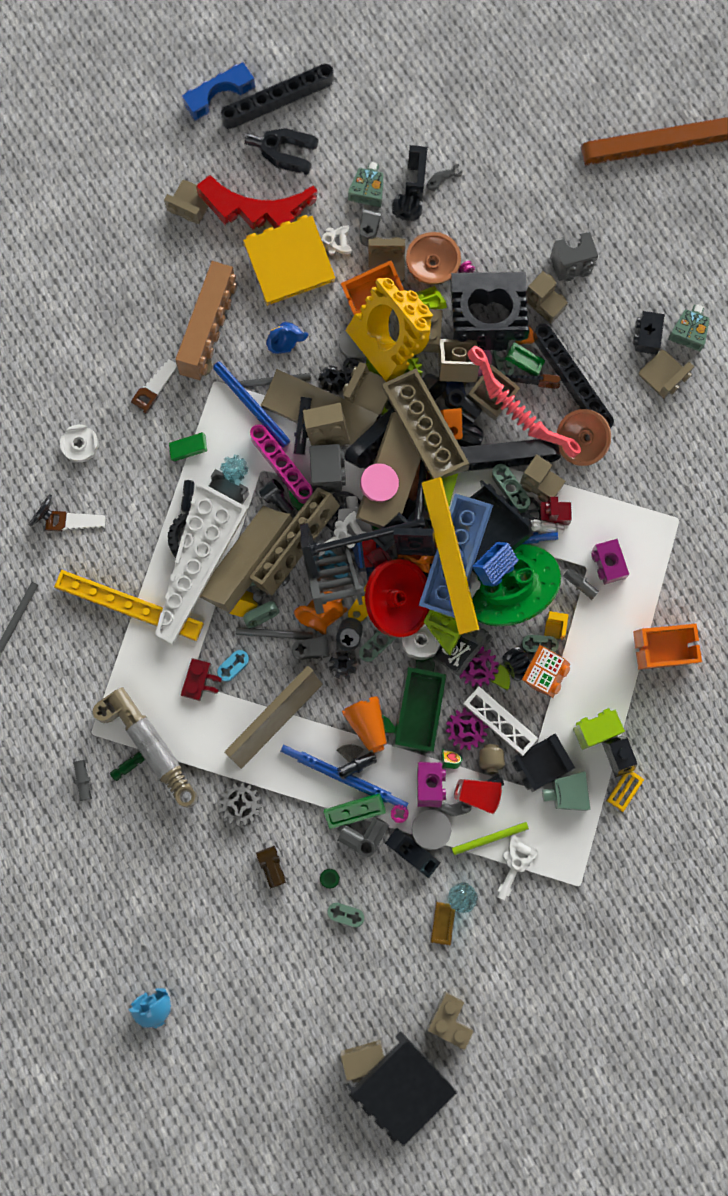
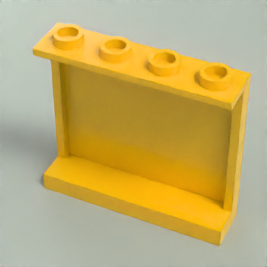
[243,215,336,306]

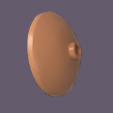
[406,232,461,285]
[557,409,611,466]

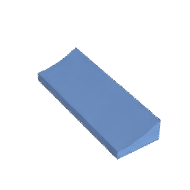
[419,493,493,618]

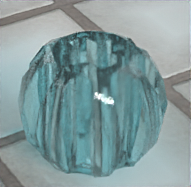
[220,454,248,483]
[448,882,478,913]

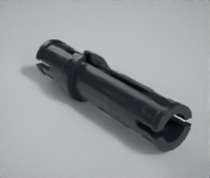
[293,397,312,455]

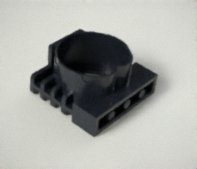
[450,272,529,351]

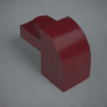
[541,497,572,525]

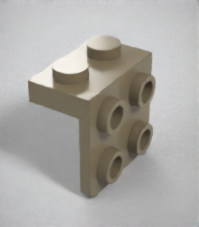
[164,180,208,225]
[368,237,405,282]
[639,350,694,399]
[343,362,388,416]

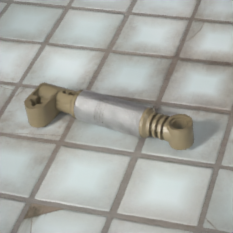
[93,687,198,808]

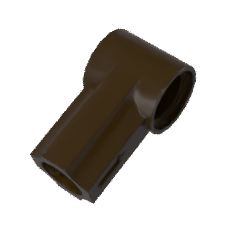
[256,845,286,889]

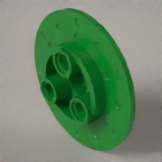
[472,544,561,626]

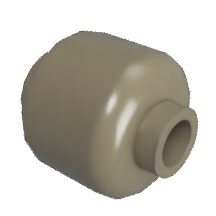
[479,744,505,774]

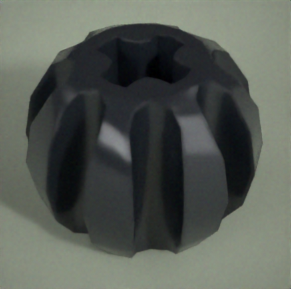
[318,366,346,393]
[457,424,484,447]
[329,651,357,679]

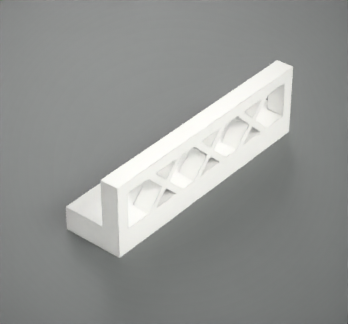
[463,687,538,756]

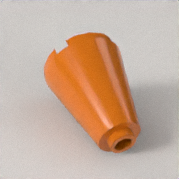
[342,696,387,753]

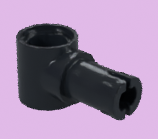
[259,479,294,514]

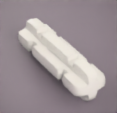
[530,519,564,535]

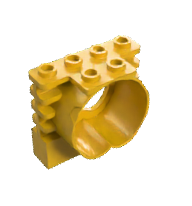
[345,278,433,382]

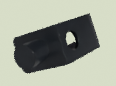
[602,736,638,778]

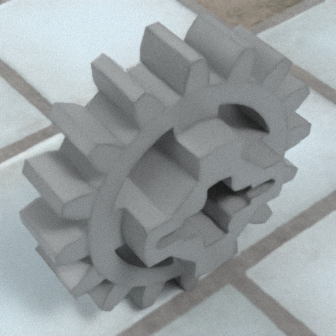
[219,782,262,826]

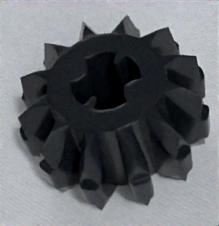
[392,193,422,222]
[503,647,530,681]

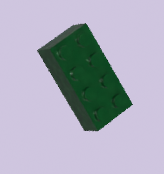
[392,667,447,754]

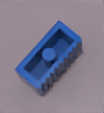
[472,542,519,586]

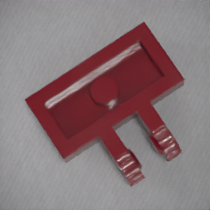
[181,658,222,701]

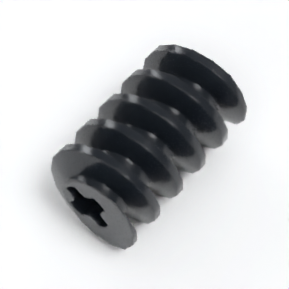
[336,618,363,651]

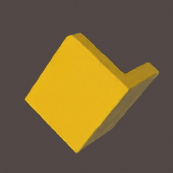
[229,591,258,617]
[544,611,569,640]

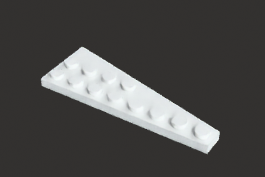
[155,481,248,644]

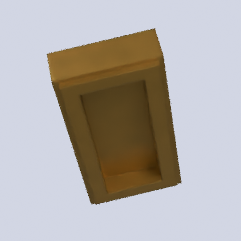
[431,902,456,946]

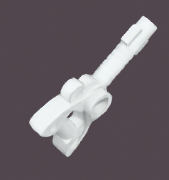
[321,225,352,256]
[317,511,366,557]
[497,835,541,901]

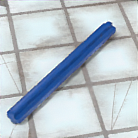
[213,361,290,448]

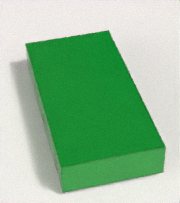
[505,342,545,376]
[169,432,207,462]

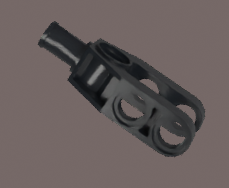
[244,128,319,175]

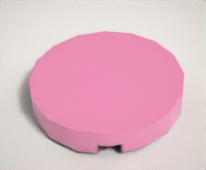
[360,464,399,502]

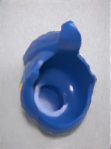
[266,322,309,354]

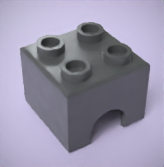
[550,231,598,282]
[309,444,346,493]

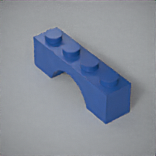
[182,62,255,121]

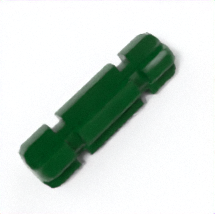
[110,751,145,781]

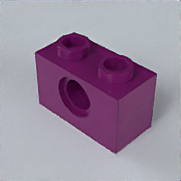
[591,539,629,585]
[417,762,446,807]

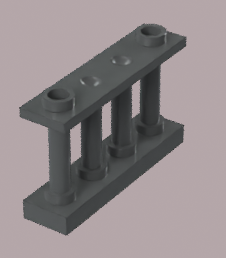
[303,546,365,614]

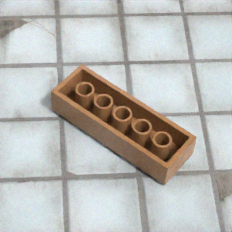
[175,261,237,381]

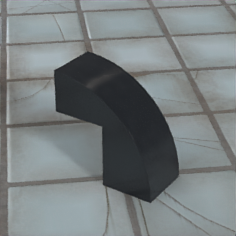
[385,828,441,879]

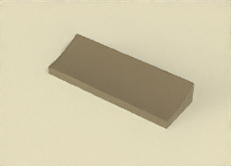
[261,369,378,447]
[382,369,469,479]
[356,412,421,529]
[200,505,293,613]
[224,666,323,769]

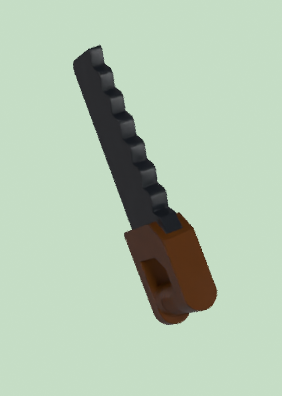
[505,374,560,389]

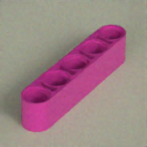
[250,424,313,504]

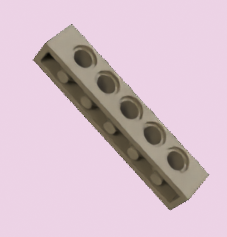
[249,487,340,596]

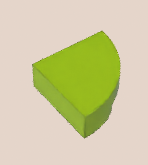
[490,664,510,691]

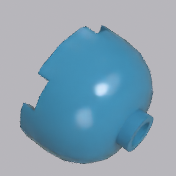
[129,988,171,1028]

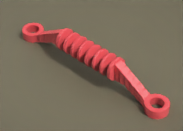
[467,346,581,458]

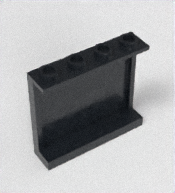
[429,480,533,573]
[346,1031,457,1147]

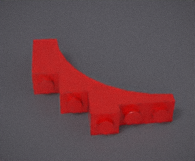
[196,175,318,230]

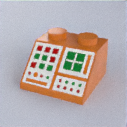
[522,645,570,698]

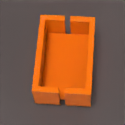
[341,260,405,315]
[633,624,702,670]

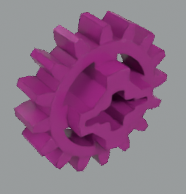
[459,646,499,688]
[445,708,488,751]

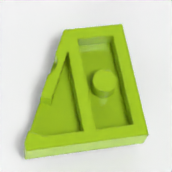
[416,286,447,309]
[424,609,461,655]

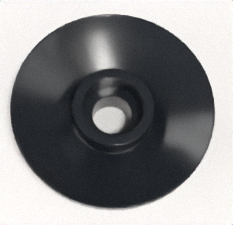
[28,494,52,527]

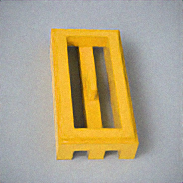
[606,772,645,812]

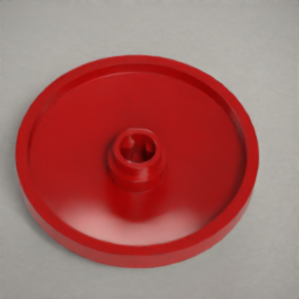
[365,559,430,637]

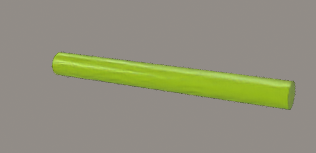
[451,822,529,855]

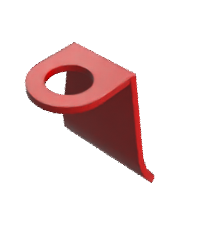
[454,779,502,814]

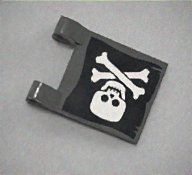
[432,628,493,676]

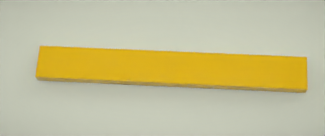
[422,477,480,635]
[54,570,204,641]

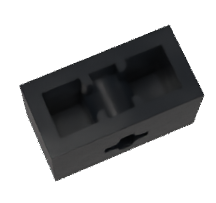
[633,311,665,355]

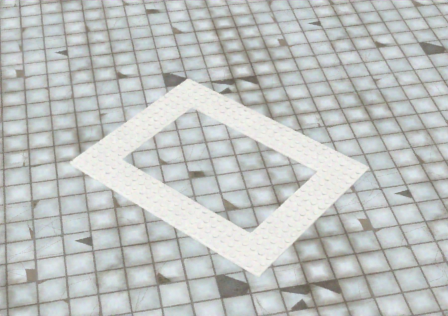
[92,381,679,886]

